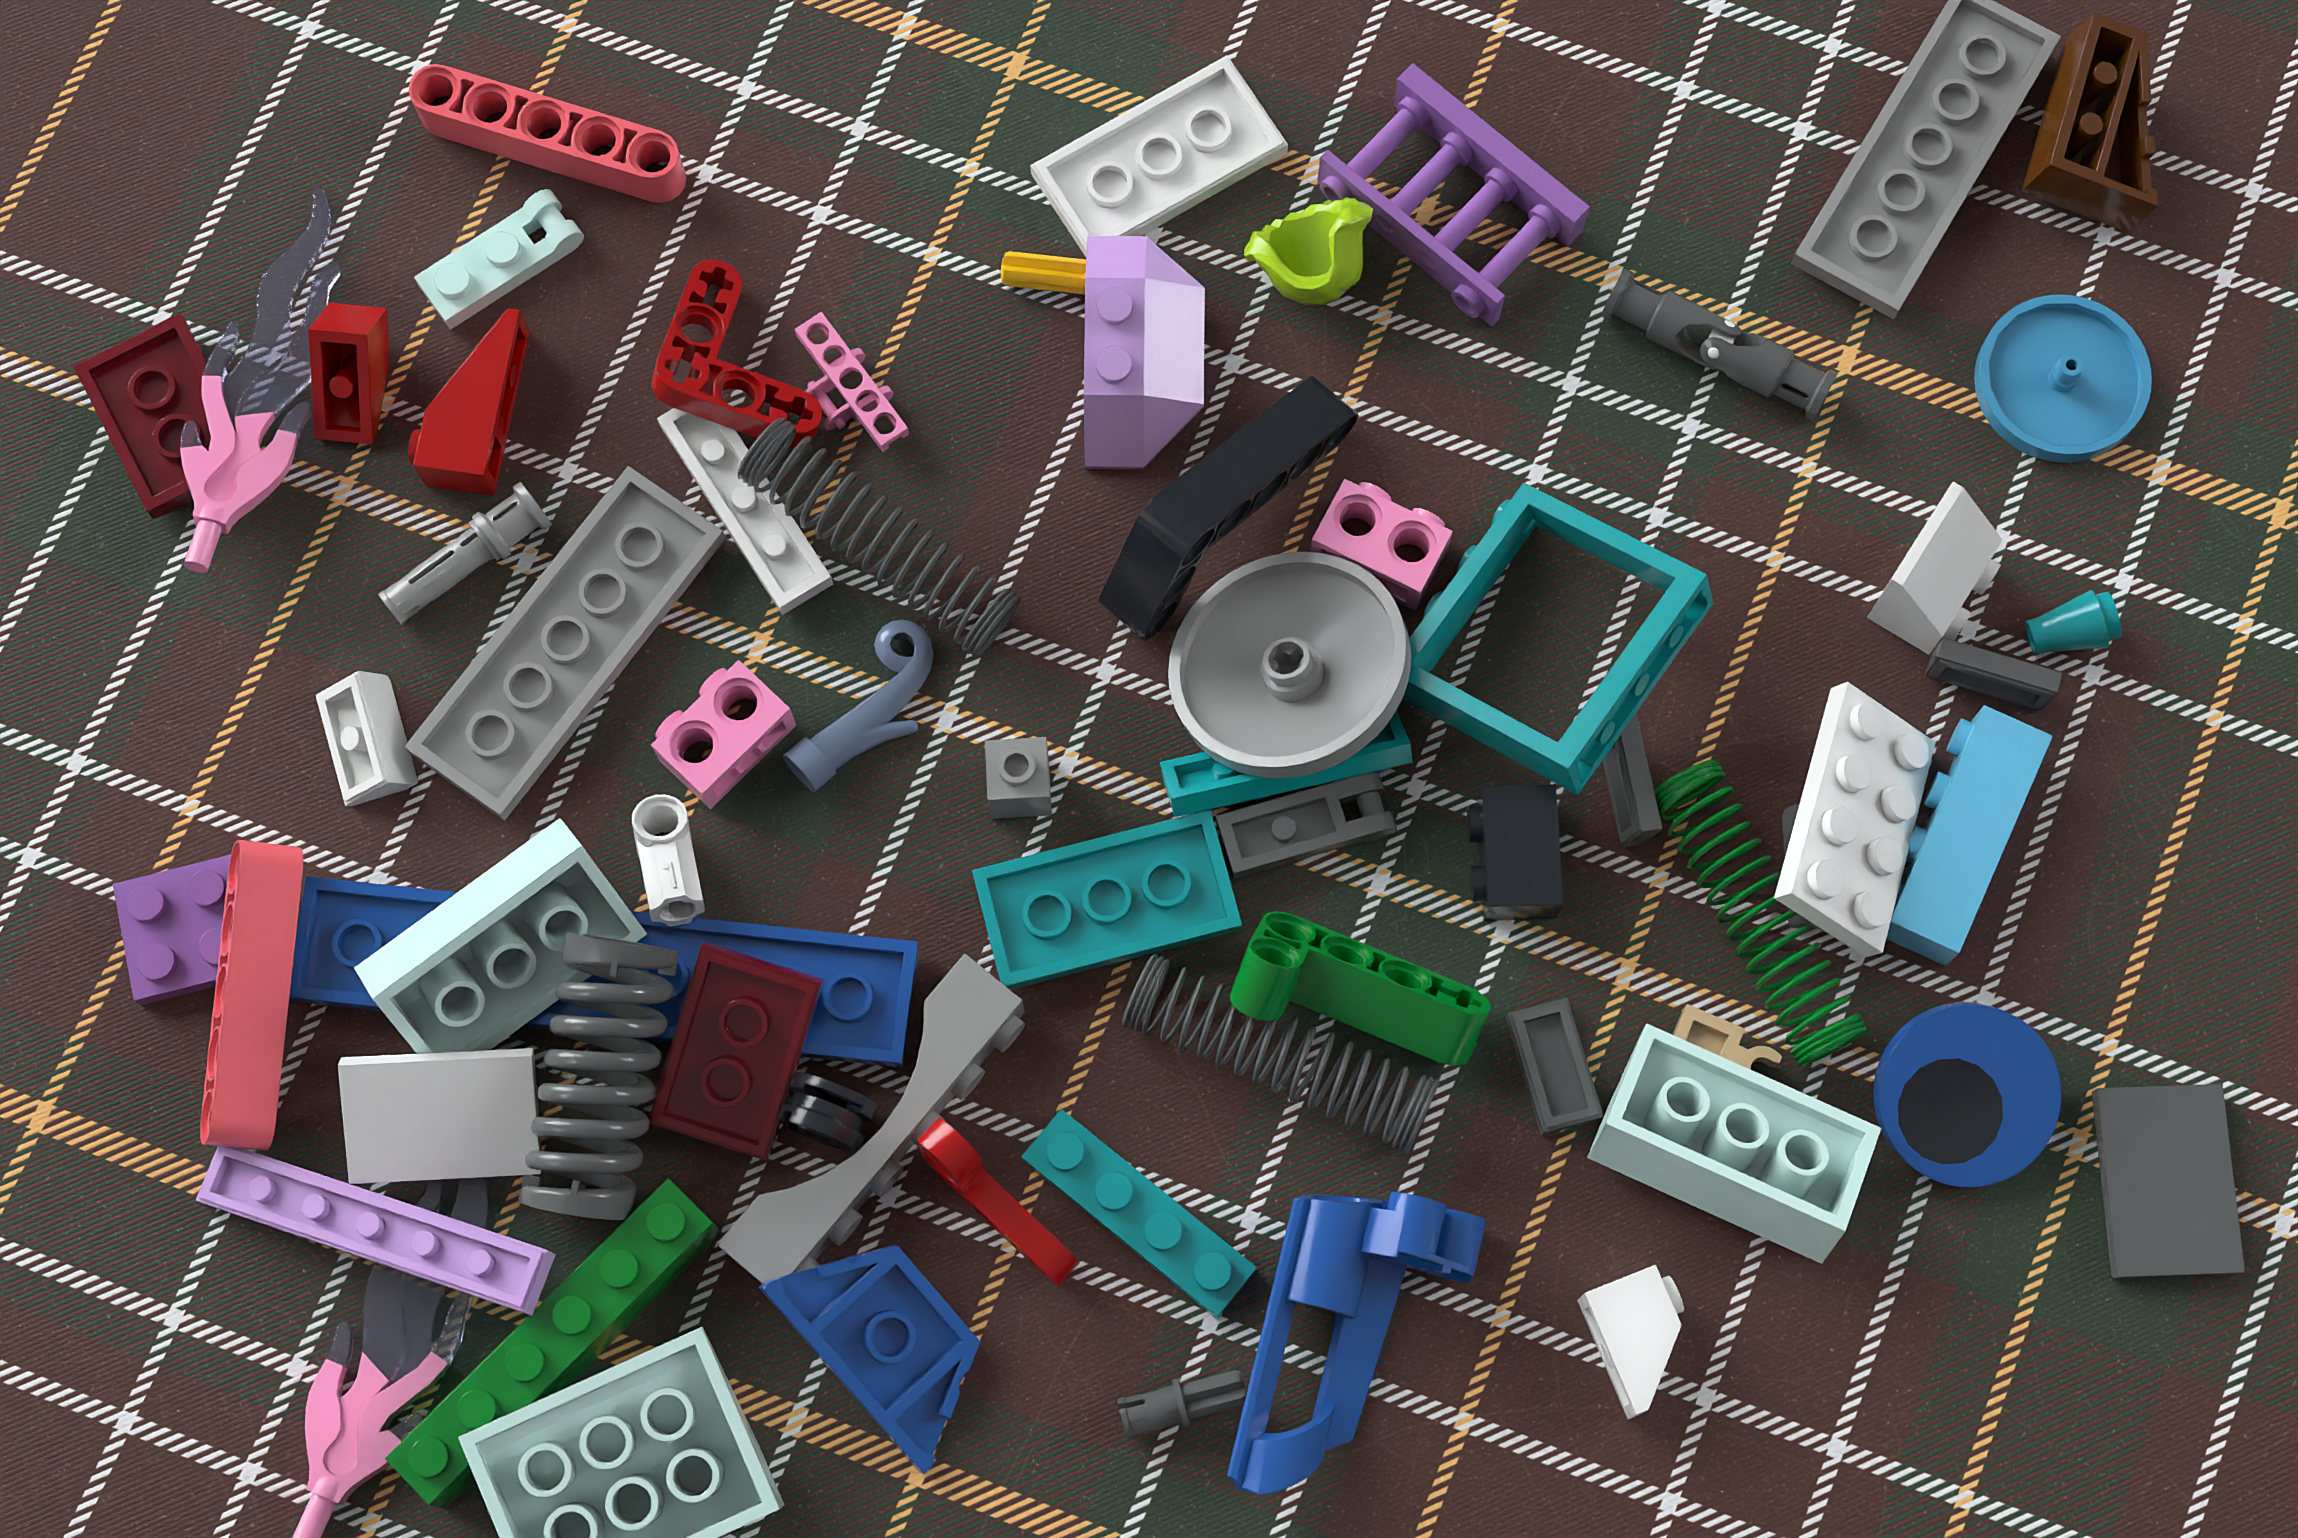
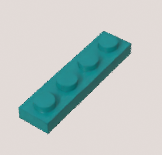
[1160,710,1413,817]
[1021,1109,1257,1320]

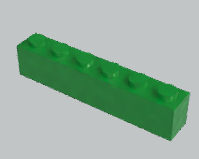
[384,1178,722,1509]

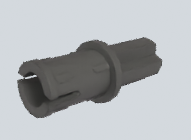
[1118,1370,1247,1439]

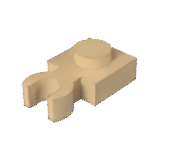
[1673,1004,1782,1070]

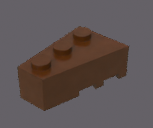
[2021,12,2158,233]

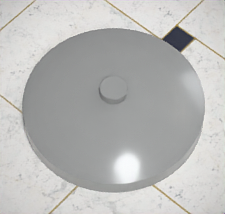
[1168,552,1411,778]

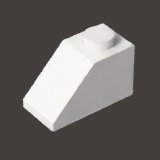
[1577,1265,1684,1420]

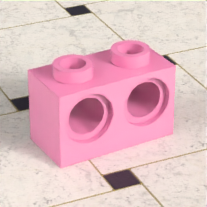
[1310,479,1453,611]
[651,660,796,810]

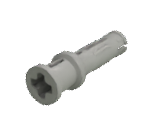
[378,482,552,625]

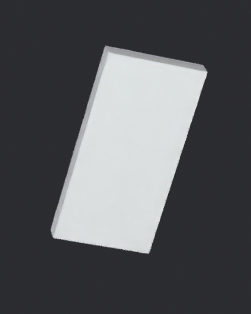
[1030,55,1288,257]

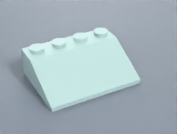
[458,1327,784,1538]

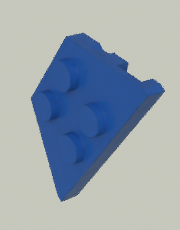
[758,1245,980,1474]

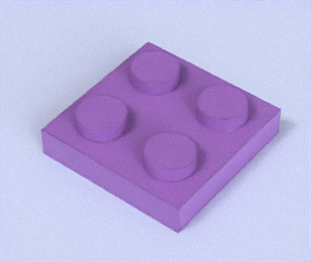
[113,854,231,1005]

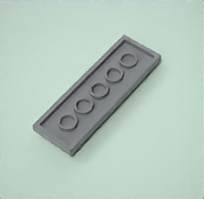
[1791,0,2061,320]
[404,466,726,821]

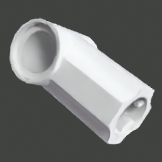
[632,794,705,927]

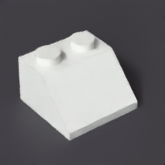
[1867,482,2002,655]

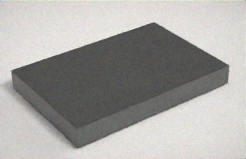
[2092,1084,2245,1280]

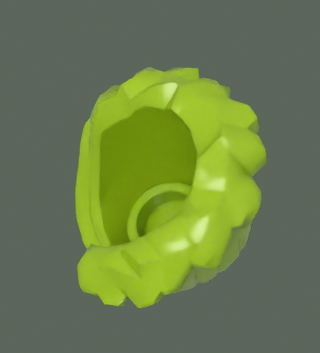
[1244,197,1373,305]

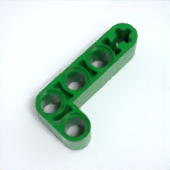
[1230,911,1491,1066]

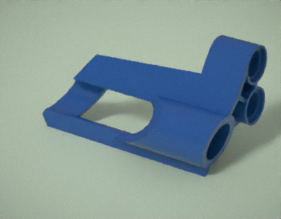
[1227,1192,1486,1495]

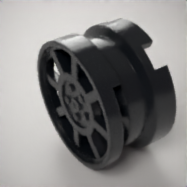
[777,1072,878,1154]

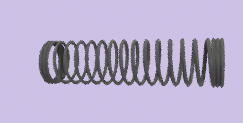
[737,417,1021,658]
[1122,954,1439,1154]

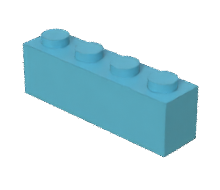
[1886,705,2053,966]

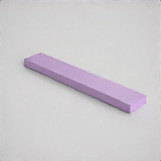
[196,1146,556,1316]

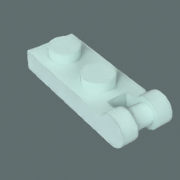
[414,189,584,330]

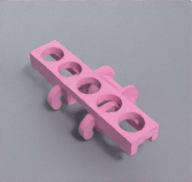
[795,312,909,452]

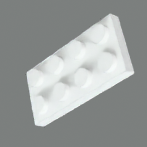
[1774,682,1936,957]

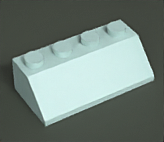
[354,818,647,1054]
[1587,1023,1881,1264]

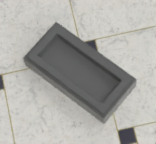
[1925,637,2063,711]
[1603,712,1662,848]
[1506,998,1604,1136]

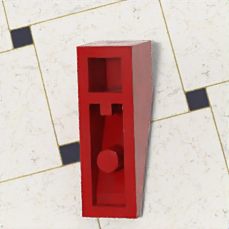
[408,308,530,496]

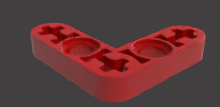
[651,259,822,449]
[916,1117,1079,1286]

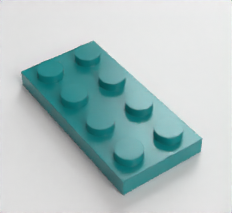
[972,809,1242,990]

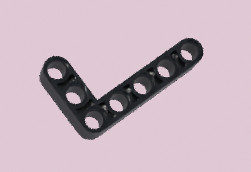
[1099,376,1359,641]

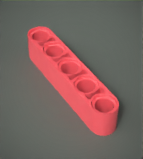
[408,64,687,203]
[200,840,303,1150]

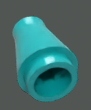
[2025,590,2122,656]

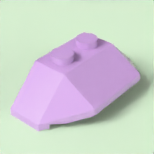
[1084,236,1205,469]

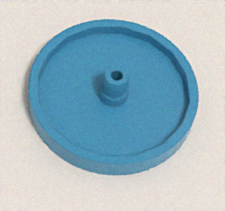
[1974,295,2152,463]

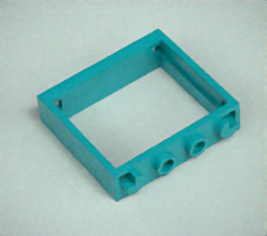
[1402,482,1714,795]

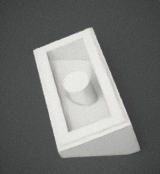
[316,671,418,806]

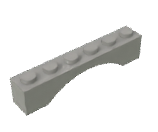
[717,954,1025,1284]

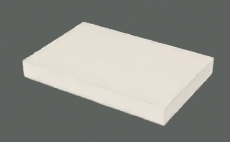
[338,1048,542,1184]

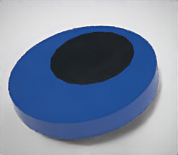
[1873,1002,2061,1187]

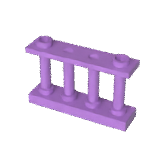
[1317,63,1590,327]

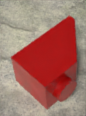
[308,303,390,445]

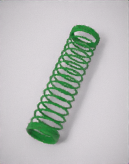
[1654,759,1869,1067]

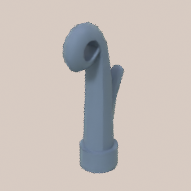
[783,620,934,792]

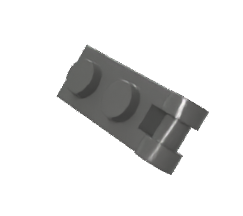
[1216,772,1397,879]

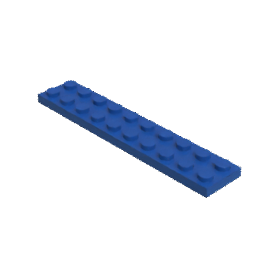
[289,876,919,1068]

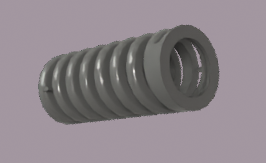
[518,933,680,1220]

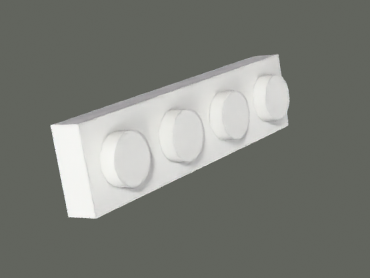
[657,408,833,615]

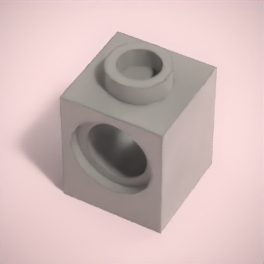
[985,737,1052,819]

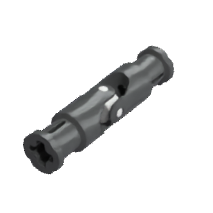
[1601,268,1838,421]

